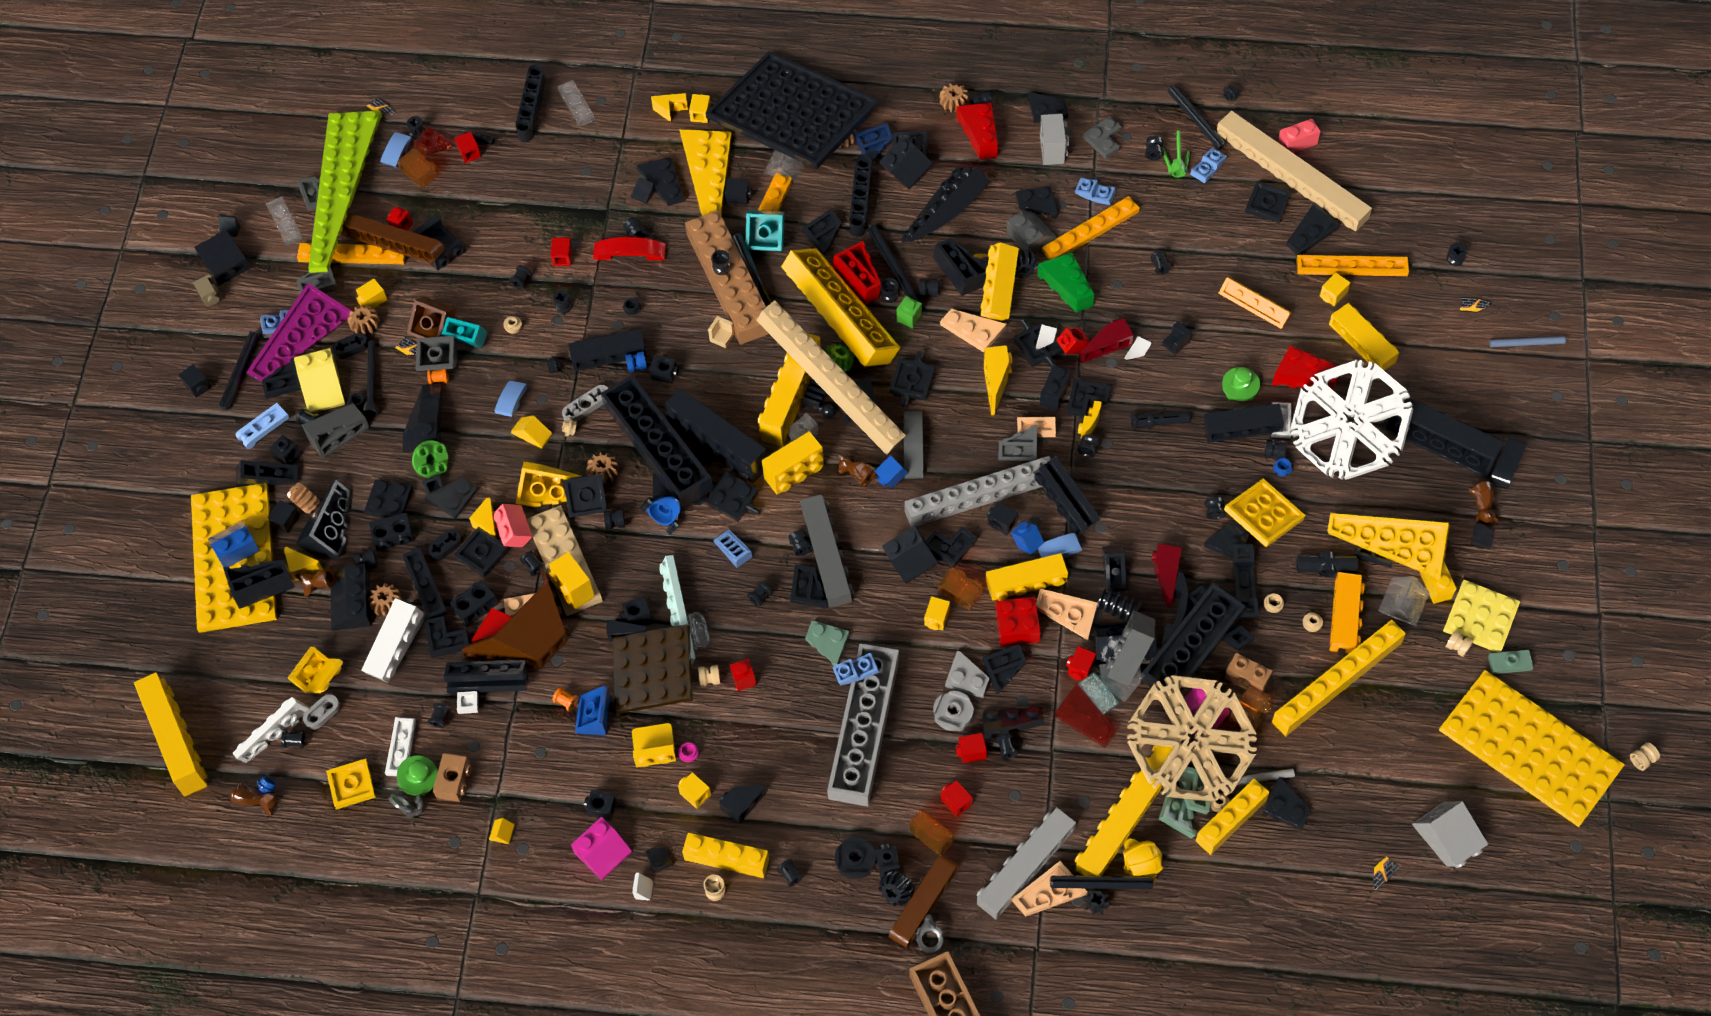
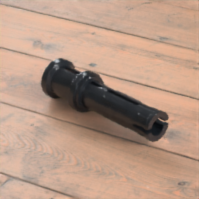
[1131,411,1190,430]

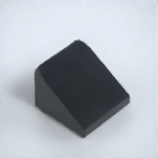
[631,177,655,204]
[218,214,241,237]
[422,475,444,495]
[1470,522,1494,549]
[645,846,673,873]

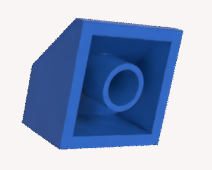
[208,521,259,567]

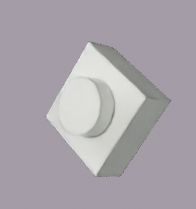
[457,691,479,714]

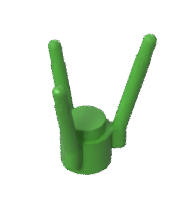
[1162,130,1190,178]

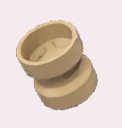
[1445,630,1473,657]
[698,665,720,687]
[1630,742,1660,771]
[704,874,726,901]

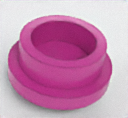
[678,742,699,762]

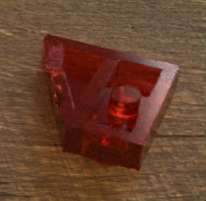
[414,126,452,155]

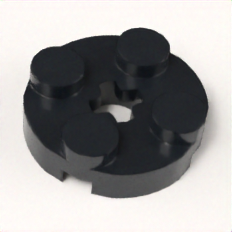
[835,837,876,879]

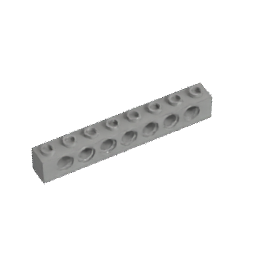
[905,456,1050,527]

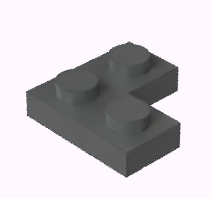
[1083,116,1122,160]

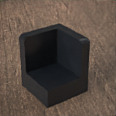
[1162,321,1192,355]
[268,500,300,533]

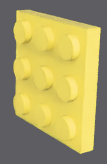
[1443,579,1520,653]

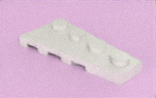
[233,697,310,763]

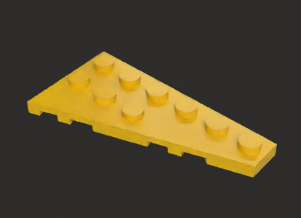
[679,129,732,216]
[1327,513,1449,580]

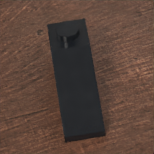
[236,460,298,486]

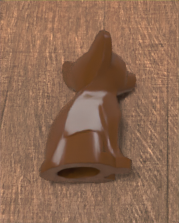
[838,454,877,486]
[1468,481,1499,523]
[295,566,338,596]
[231,781,277,816]

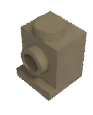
[193,274,220,307]

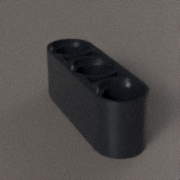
[1490,436,1527,489]

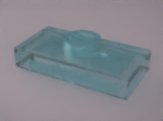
[1078,672,1119,716]

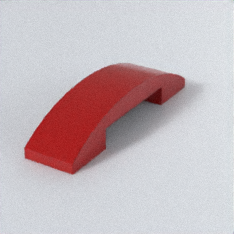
[593,237,666,260]

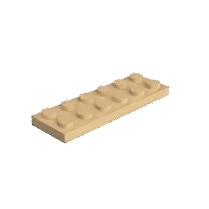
[527,505,603,616]

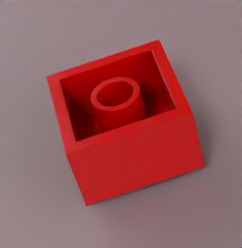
[995,597,1040,647]

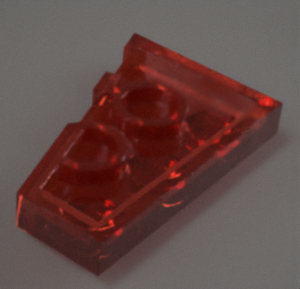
[1054,683,1116,748]

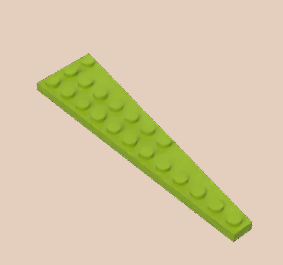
[308,111,382,273]

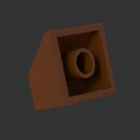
[407,297,456,338]

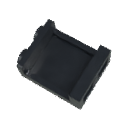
[413,215,466,271]
[194,230,250,286]

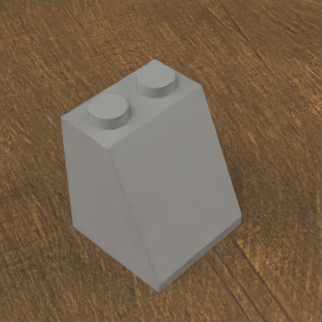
[1412,801,1488,868]

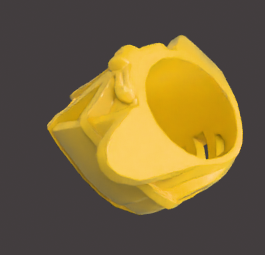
[1123,838,1163,884]

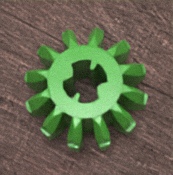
[825,343,854,372]

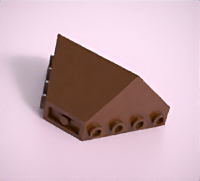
[462,567,569,669]

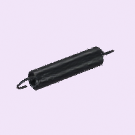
[458,130,500,146]

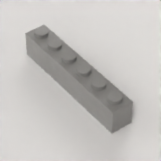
[977,808,1076,920]

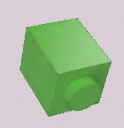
[897,296,922,329]

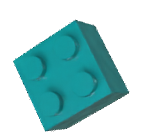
[746,210,785,251]

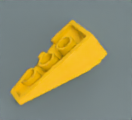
[516,461,581,507]

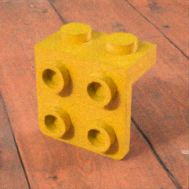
[288,647,343,693]
[632,723,676,767]

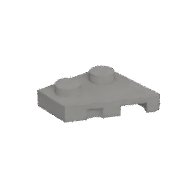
[945,651,989,698]

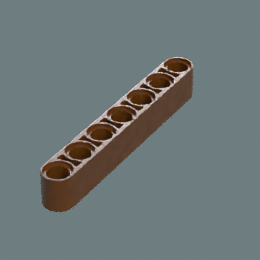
[340,213,444,263]

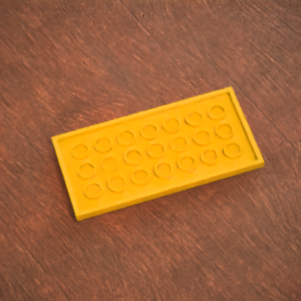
[191,484,277,633]
[1439,670,1625,827]

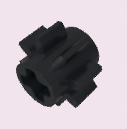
[1083,889,1109,916]

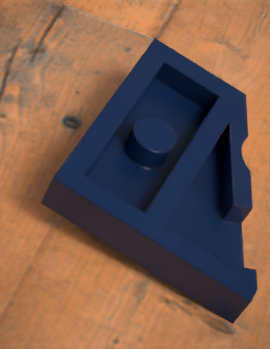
[854,123,893,162]

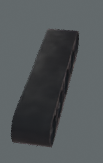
[516,64,546,142]
[849,155,872,237]

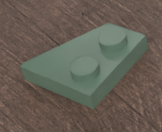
[805,620,849,666]
[1178,767,1211,814]
[1159,787,1197,839]

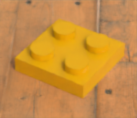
[326,759,376,810]

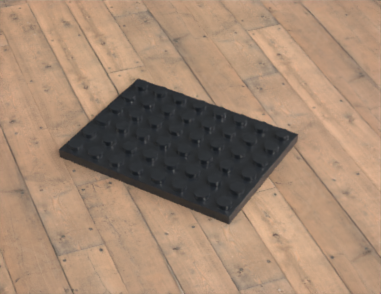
[705,51,880,169]

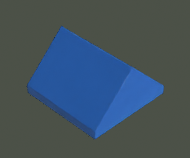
[575,686,611,735]

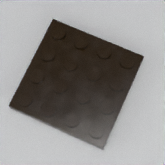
[613,624,693,714]

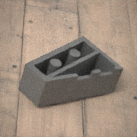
[302,403,369,459]
[1105,610,1155,686]

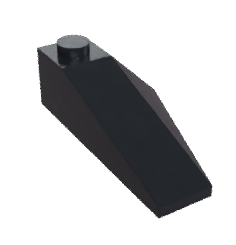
[402,384,442,452]
[296,480,350,559]

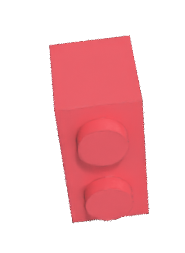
[1278,119,1320,153]
[493,504,533,548]

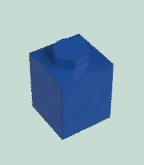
[874,455,908,489]
[1011,520,1044,555]

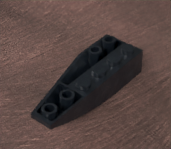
[900,166,989,242]

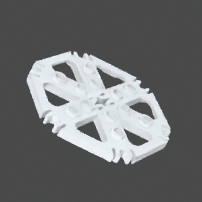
[1290,360,1413,480]

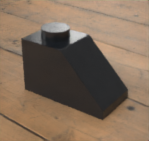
[1102,545,1126,591]
[719,785,766,824]

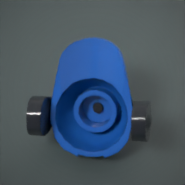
[640,494,681,535]

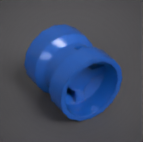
[625,351,647,373]

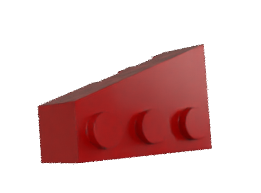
[956,103,998,159]
[832,241,881,305]
[1272,346,1339,390]

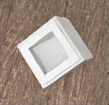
[633,873,653,900]

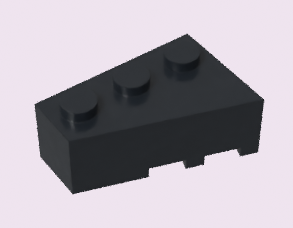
[933,238,987,296]

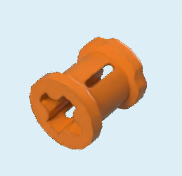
[427,369,449,384]
[552,687,579,711]

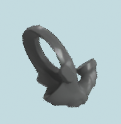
[389,794,424,818]
[916,914,944,953]

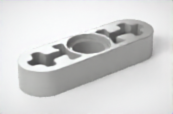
[562,385,608,422]

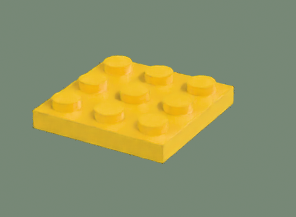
[1224,479,1306,547]

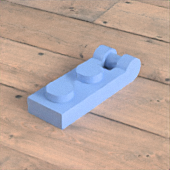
[236,403,289,449]

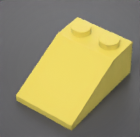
[294,348,345,413]

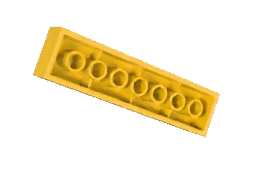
[781,248,900,367]

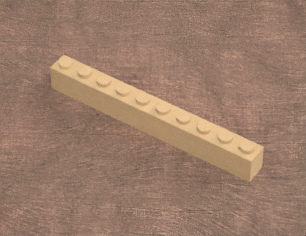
[1217,111,1372,232]
[757,301,906,455]

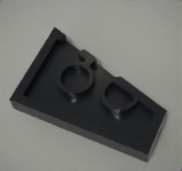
[637,157,685,206]
[1286,202,1339,255]
[982,707,1044,739]

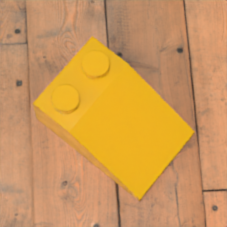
[984,345,1012,415]

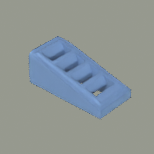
[714,529,752,568]

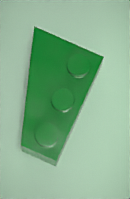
[1038,252,1094,312]

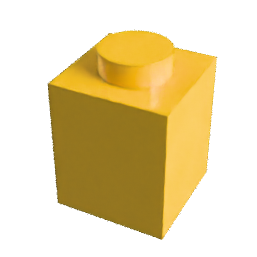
[689,94,711,123]
[1320,273,1351,306]
[356,279,387,309]
[924,597,950,630]
[678,772,711,809]

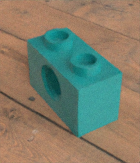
[441,317,488,349]

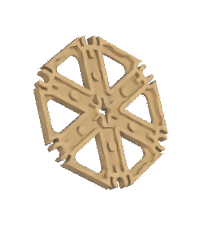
[1127,676,1257,802]

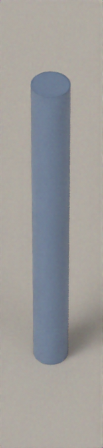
[1489,336,1566,347]

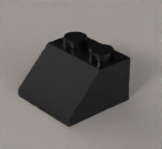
[879,136,933,190]
[882,525,939,583]

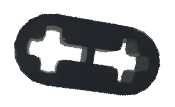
[333,333,368,359]
[428,529,462,560]

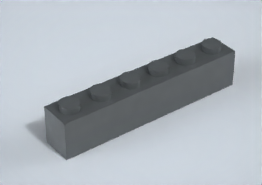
[800,494,854,608]

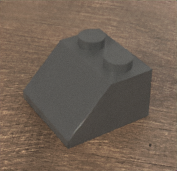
[1007,212,1057,253]
[416,336,458,371]

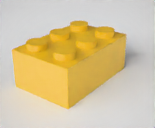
[762,431,824,495]

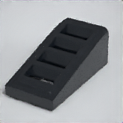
[606,620,647,642]

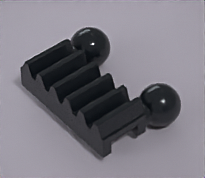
[801,379,836,418]

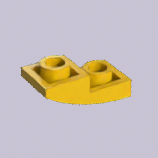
[1078,401,1102,438]

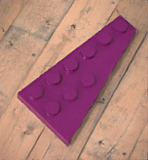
[247,283,353,382]

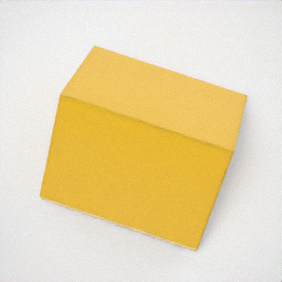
[489,818,515,844]

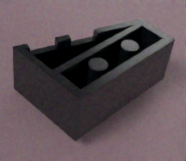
[223,560,295,609]

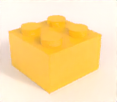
[549,552,595,610]

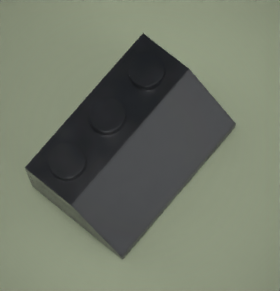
[330,564,371,631]
[1093,623,1156,662]

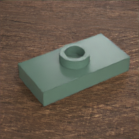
[1488,650,1533,674]

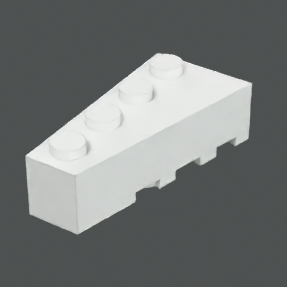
[362,598,427,682]

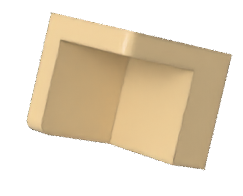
[708,316,735,348]

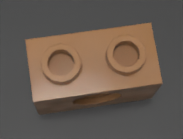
[1224,653,1272,697]
[433,753,472,802]

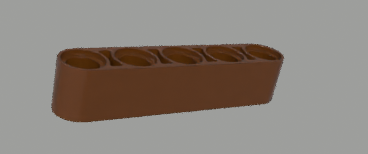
[889,853,960,948]

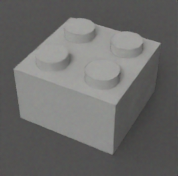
[1040,114,1069,165]

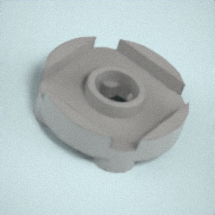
[933,691,974,731]

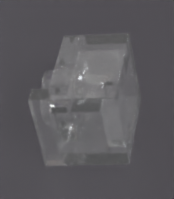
[789,412,819,441]

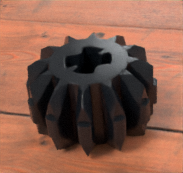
[1015,248,1038,279]
[878,870,915,907]

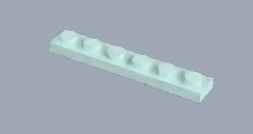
[660,555,695,665]

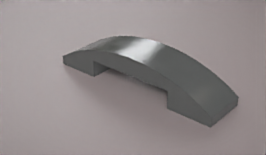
[903,411,923,479]

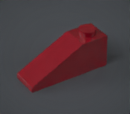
[1080,318,1133,363]
[1151,544,1181,608]

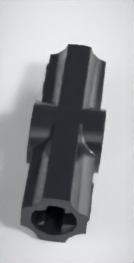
[1296,552,1358,577]

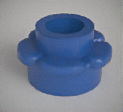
[1273,458,1292,476]
[257,776,277,793]

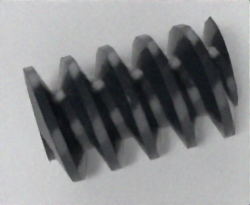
[1097,588,1142,623]

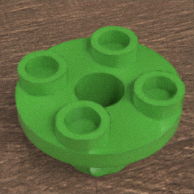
[1222,367,1260,401]
[412,440,448,478]
[397,756,438,796]

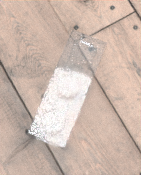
[557,80,595,127]
[266,197,303,246]

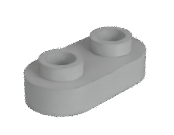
[303,695,340,730]

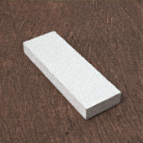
[385,717,416,776]

